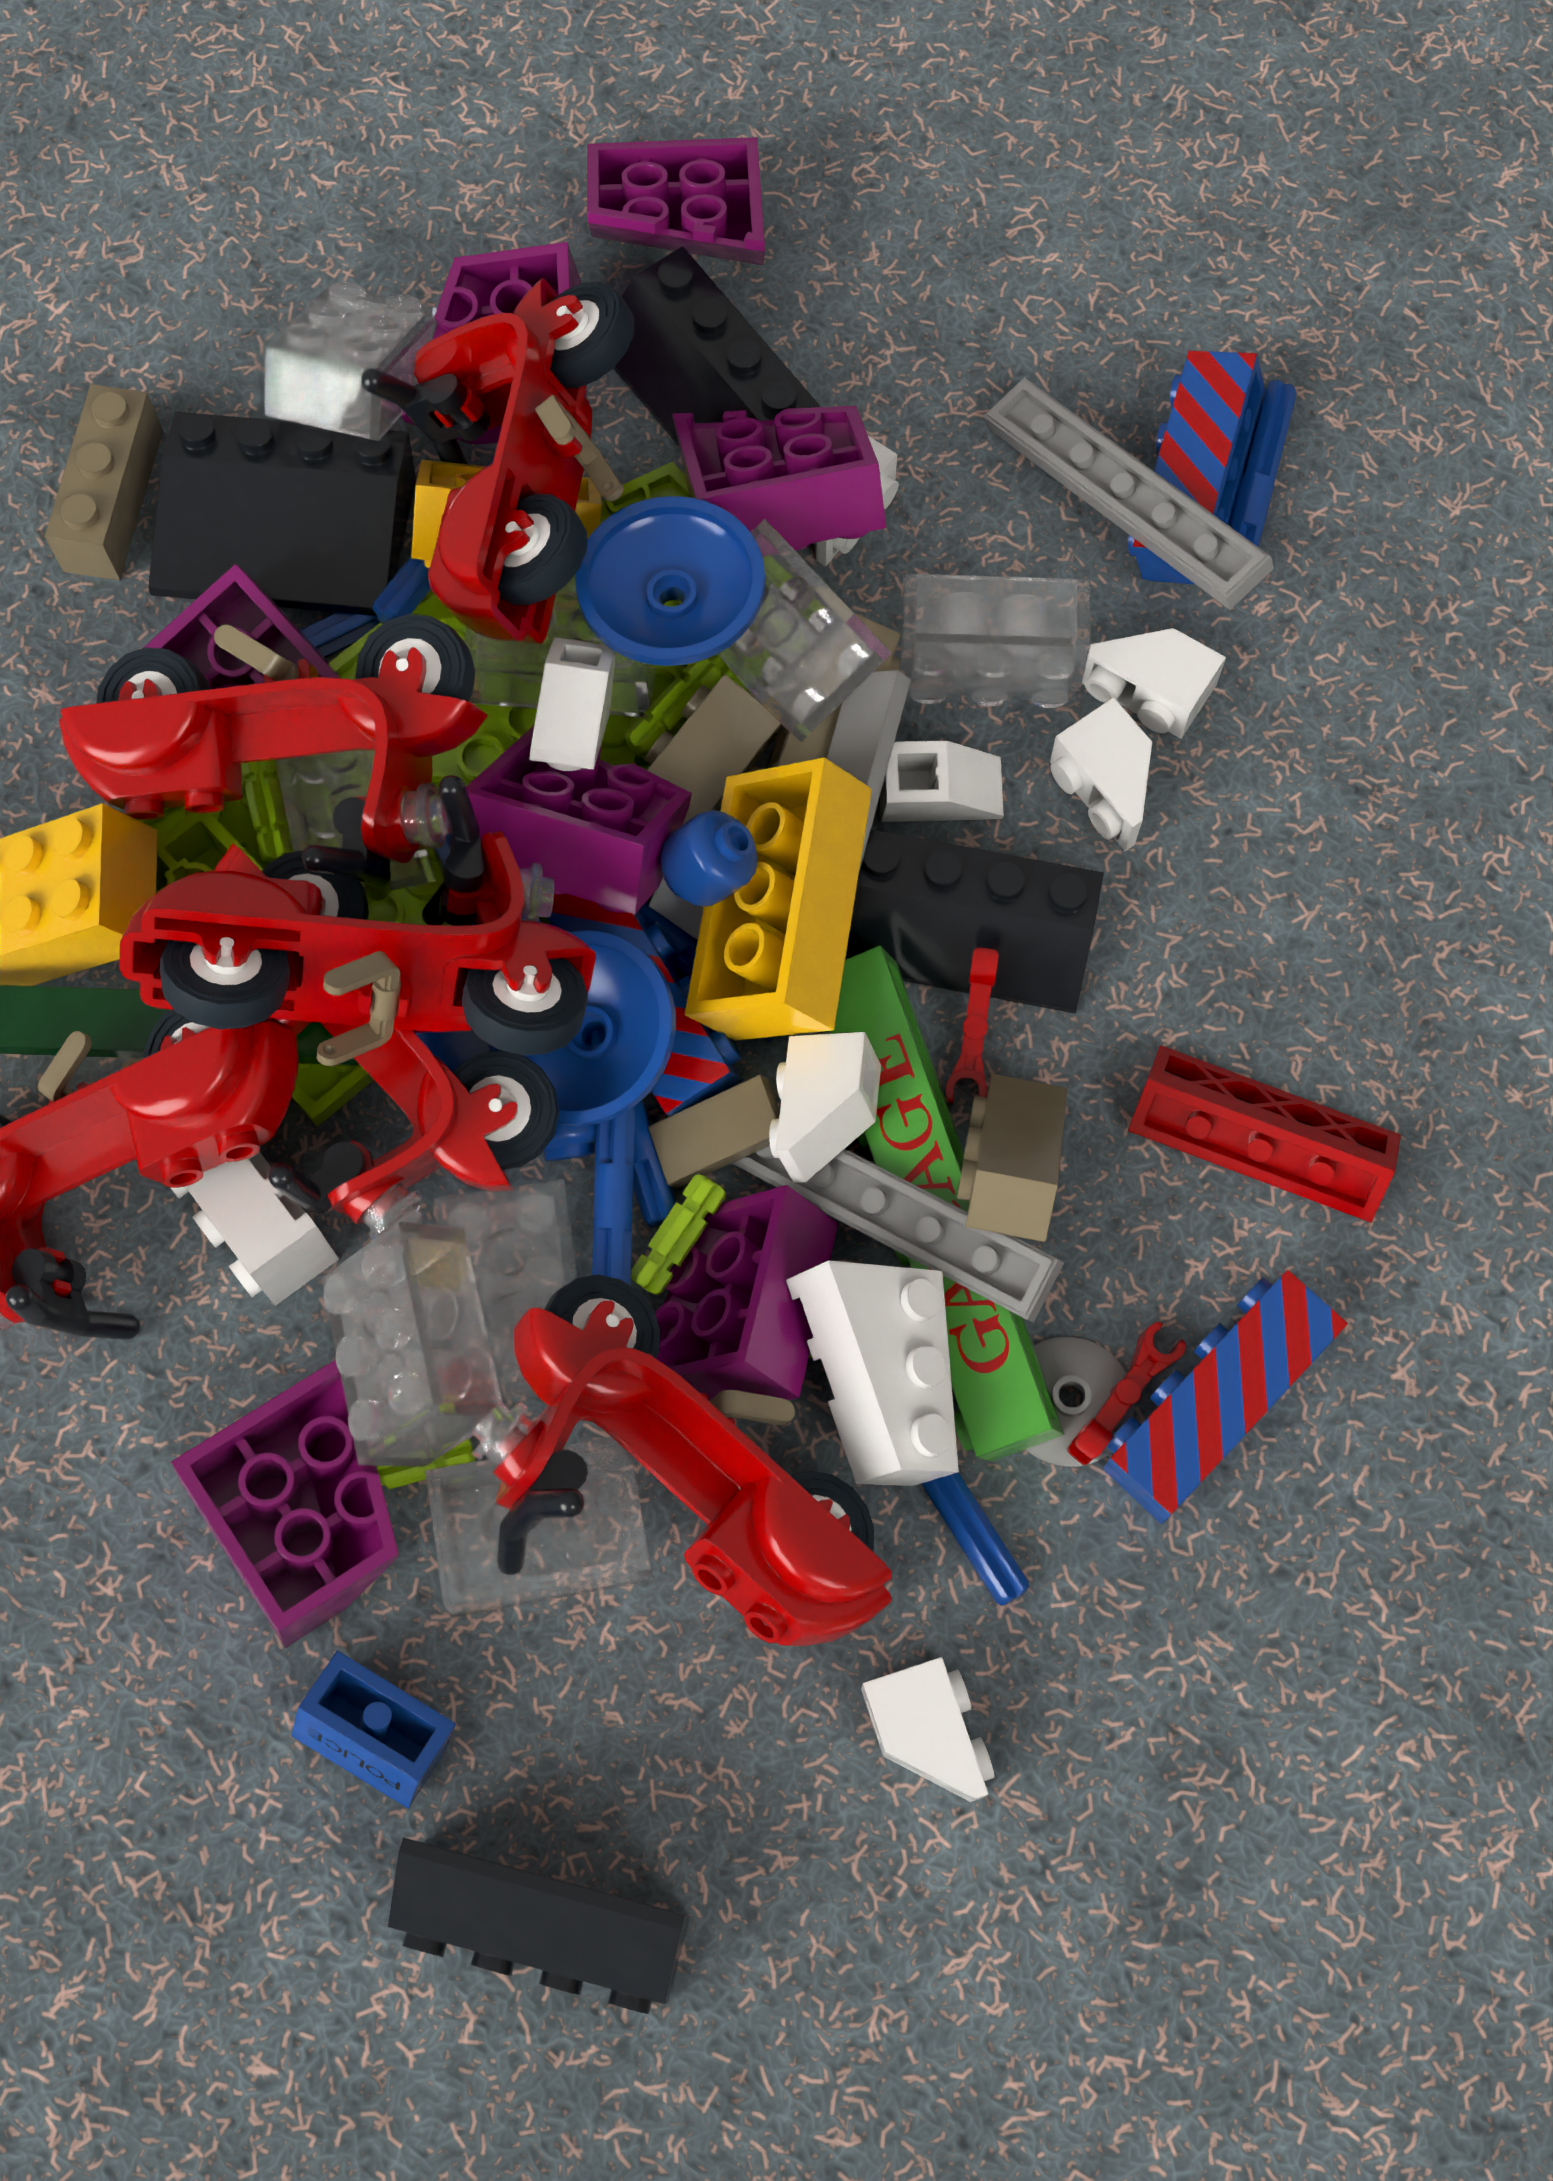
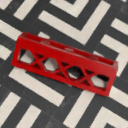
[1128,1045,1401,1223]

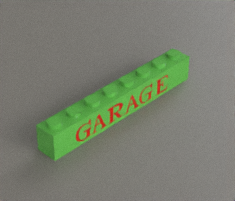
[822,946,1065,1462]

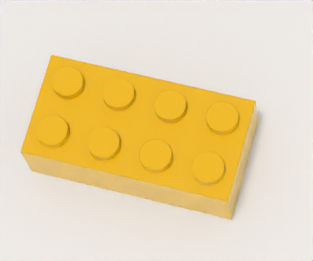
[685,757,872,1041]
[0,803,157,986]

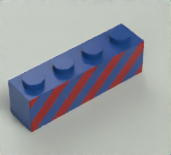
[1128,350,1265,585]
[538,893,744,1116]
[1103,1270,1348,1524]

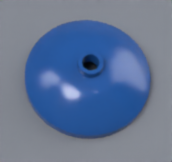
[575,496,765,666]
[489,930,676,1126]

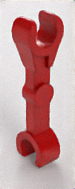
[945,947,999,1104]
[1067,1322,1186,1466]

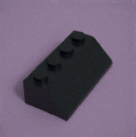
[614,246,820,446]
[845,829,1104,1014]
[388,1837,690,2014]

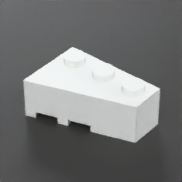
[171,1151,339,1306]
[786,1260,959,1486]

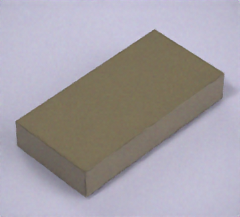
[648,1075,780,1188]

